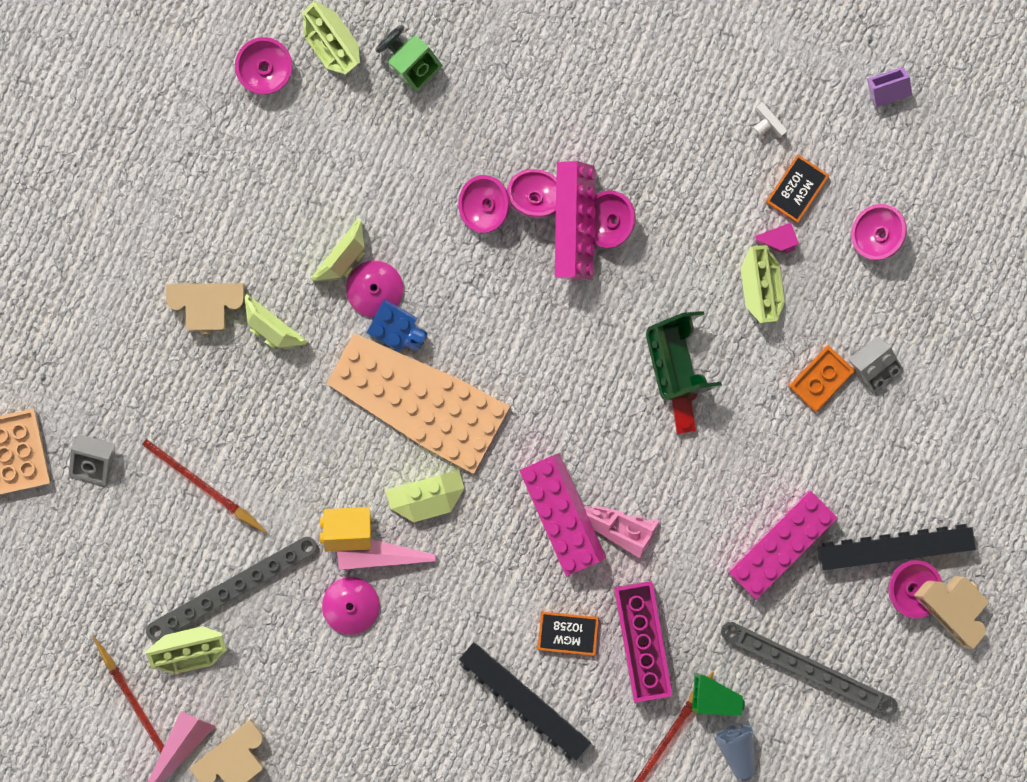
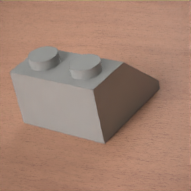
[69,434,115,486]

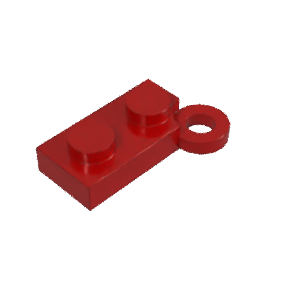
[672,394,698,434]

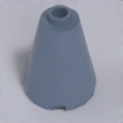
[715,724,755,781]

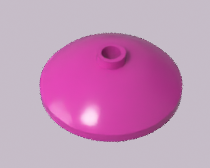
[235,37,292,95]
[507,169,556,218]
[458,175,510,233]
[594,190,636,248]
[851,204,907,261]
[346,260,403,318]
[889,560,942,618]
[322,577,380,635]

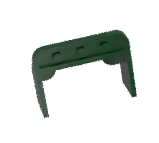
[646,311,722,400]

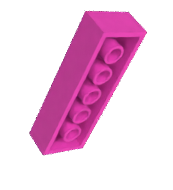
[555,161,597,281]
[519,453,606,576]
[727,490,838,600]
[613,580,673,703]

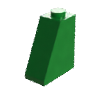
[692,673,745,716]

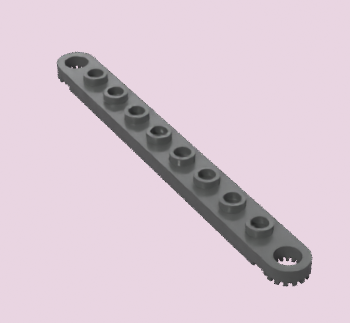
[146,537,317,641]
[721,622,898,716]

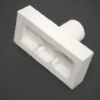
[754,102,787,138]

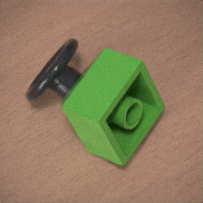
[375,25,443,93]

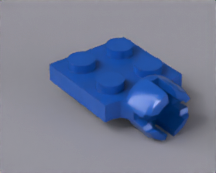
[366,299,428,352]

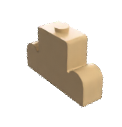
[166,283,245,335]
[914,576,988,649]
[189,719,264,782]

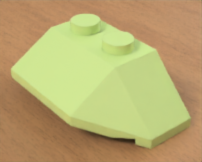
[302,1,360,74]
[311,218,365,282]
[740,245,785,323]
[245,294,309,349]
[386,470,464,522]
[146,626,227,674]

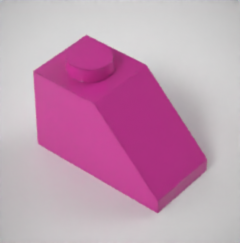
[753,222,799,254]

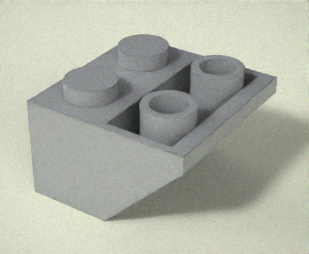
[848,336,904,394]

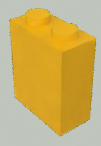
[320,507,371,552]

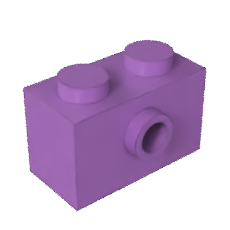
[867,67,912,107]

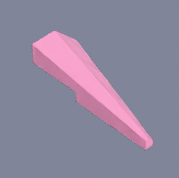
[582,503,660,558]
[337,539,436,570]
[148,711,215,782]

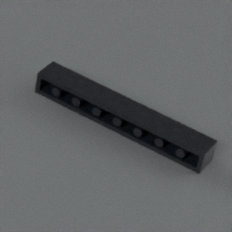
[817,524,976,570]
[459,642,591,761]

